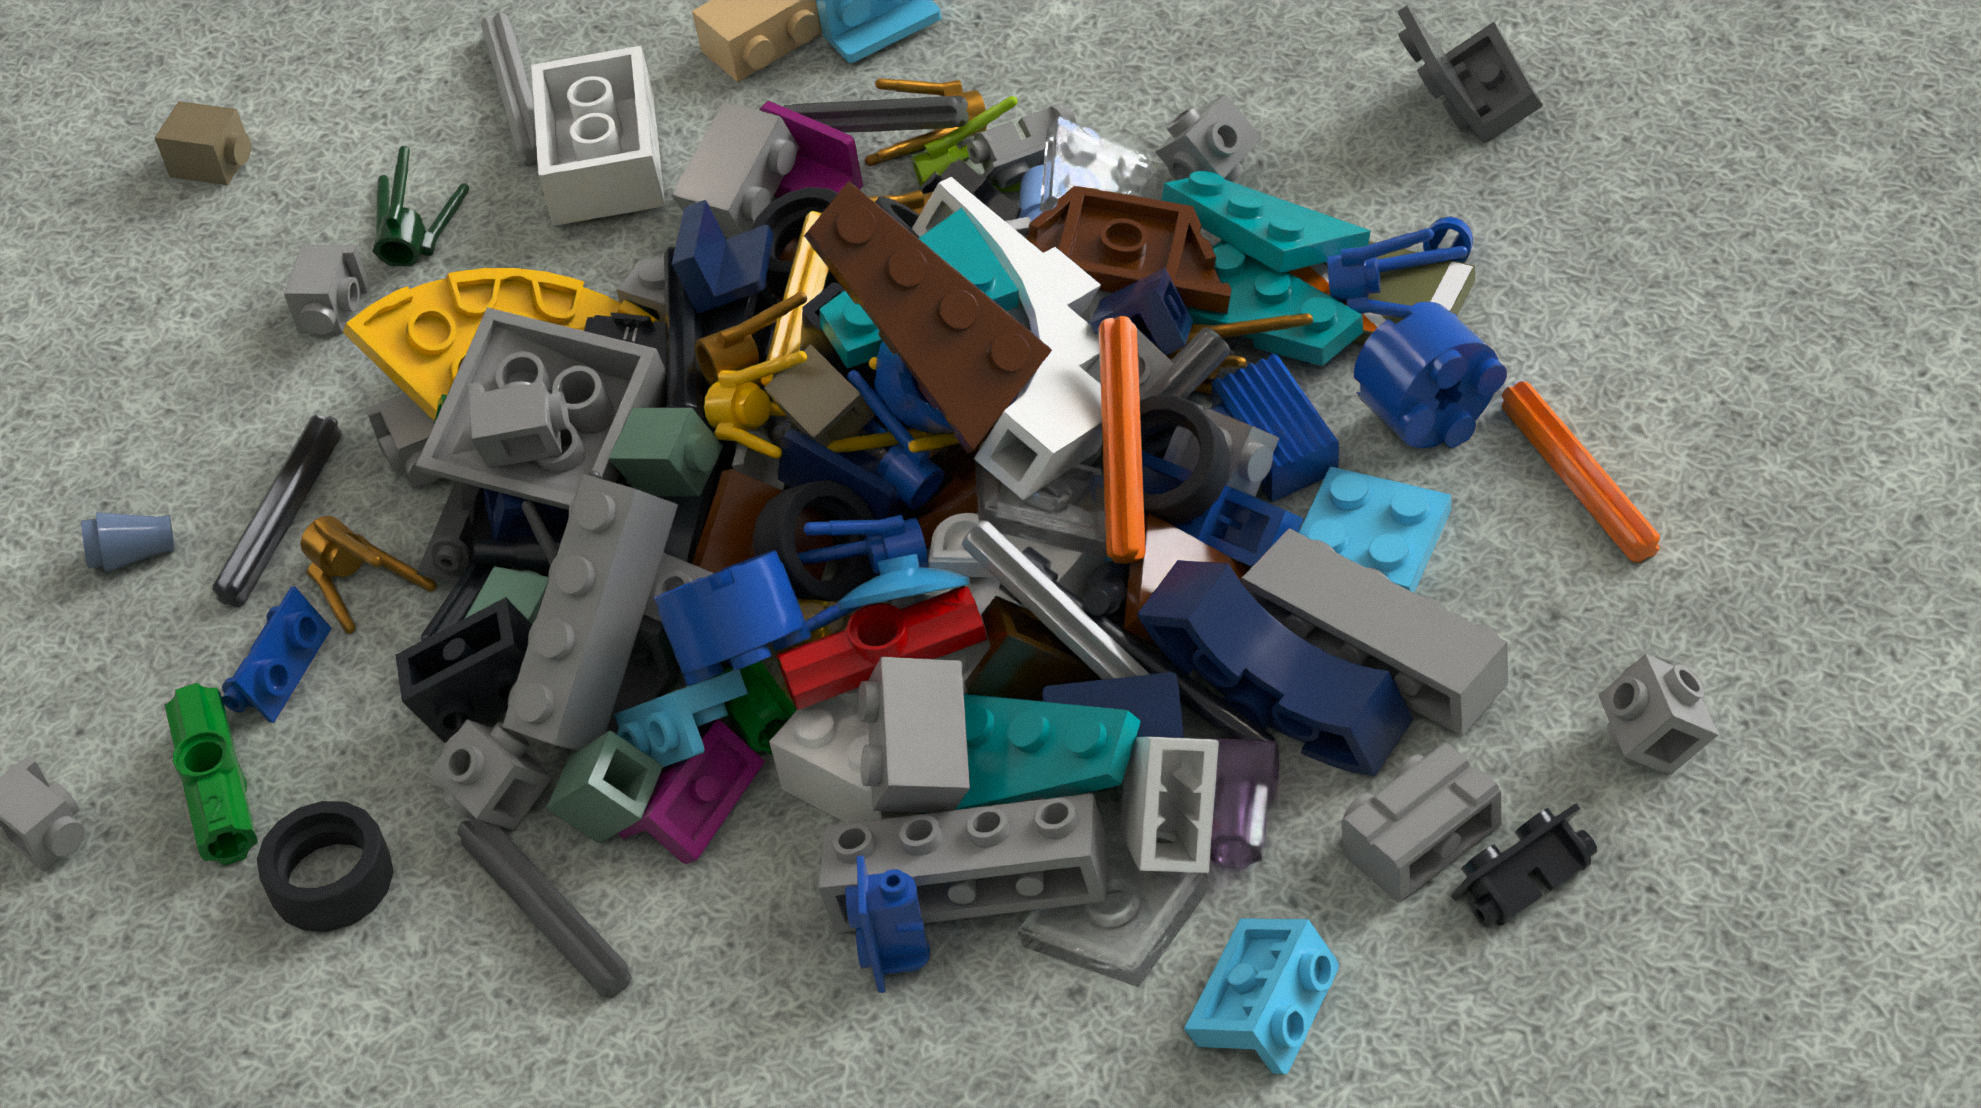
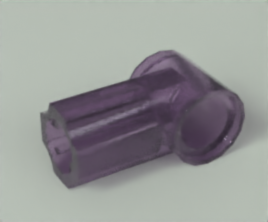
[1209,738,1279,869]

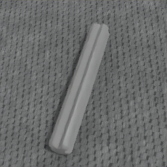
[481,12,538,165]
[962,520,1149,680]

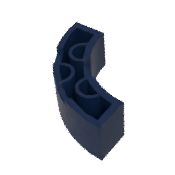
[1137,560,1413,776]

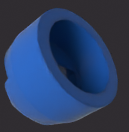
[1423,216,1473,263]

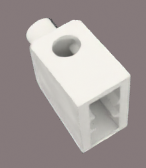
[1120,737,1219,873]

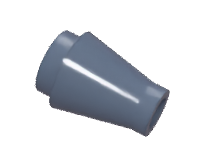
[81,512,175,572]

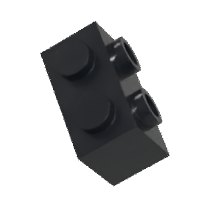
[395,597,532,743]

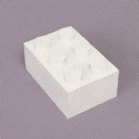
[531,46,665,226]

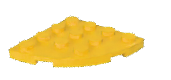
[343,268,659,420]

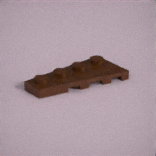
[804,181,1052,454]

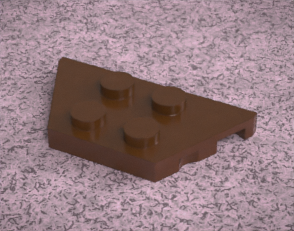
[1025,185,1232,314]

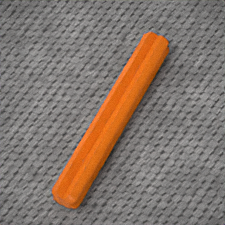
[1099,316,1146,564]
[1502,381,1660,563]

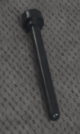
[999,546,1277,759]

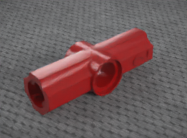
[776,586,987,710]

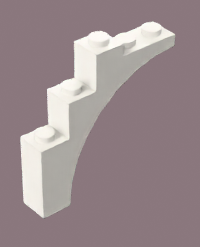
[912,177,1102,500]

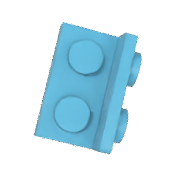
[816,0,941,63]
[614,669,748,767]
[1184,918,1339,1074]

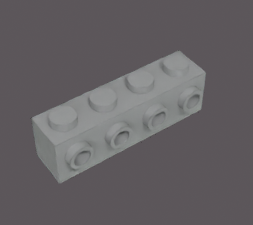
[502,474,678,751]
[1242,528,1508,736]
[818,793,1108,933]

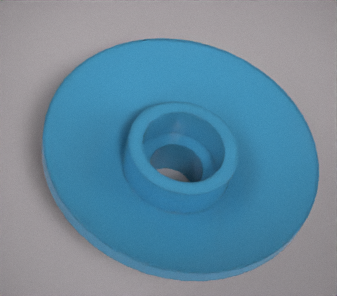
[838,554,970,610]

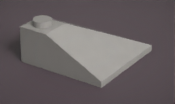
[416,307,666,510]

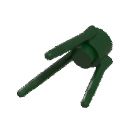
[372,146,469,266]

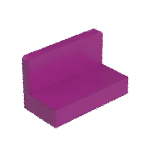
[759,101,863,198]
[617,719,765,864]

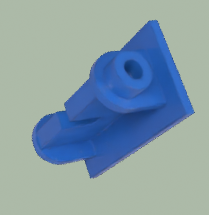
[222,586,332,723]
[845,855,931,993]

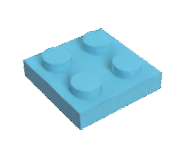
[1298,466,1451,593]

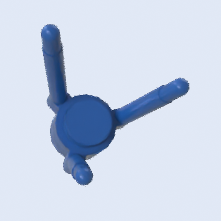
[1327,228,1468,318]
[847,370,945,510]
[797,515,928,633]

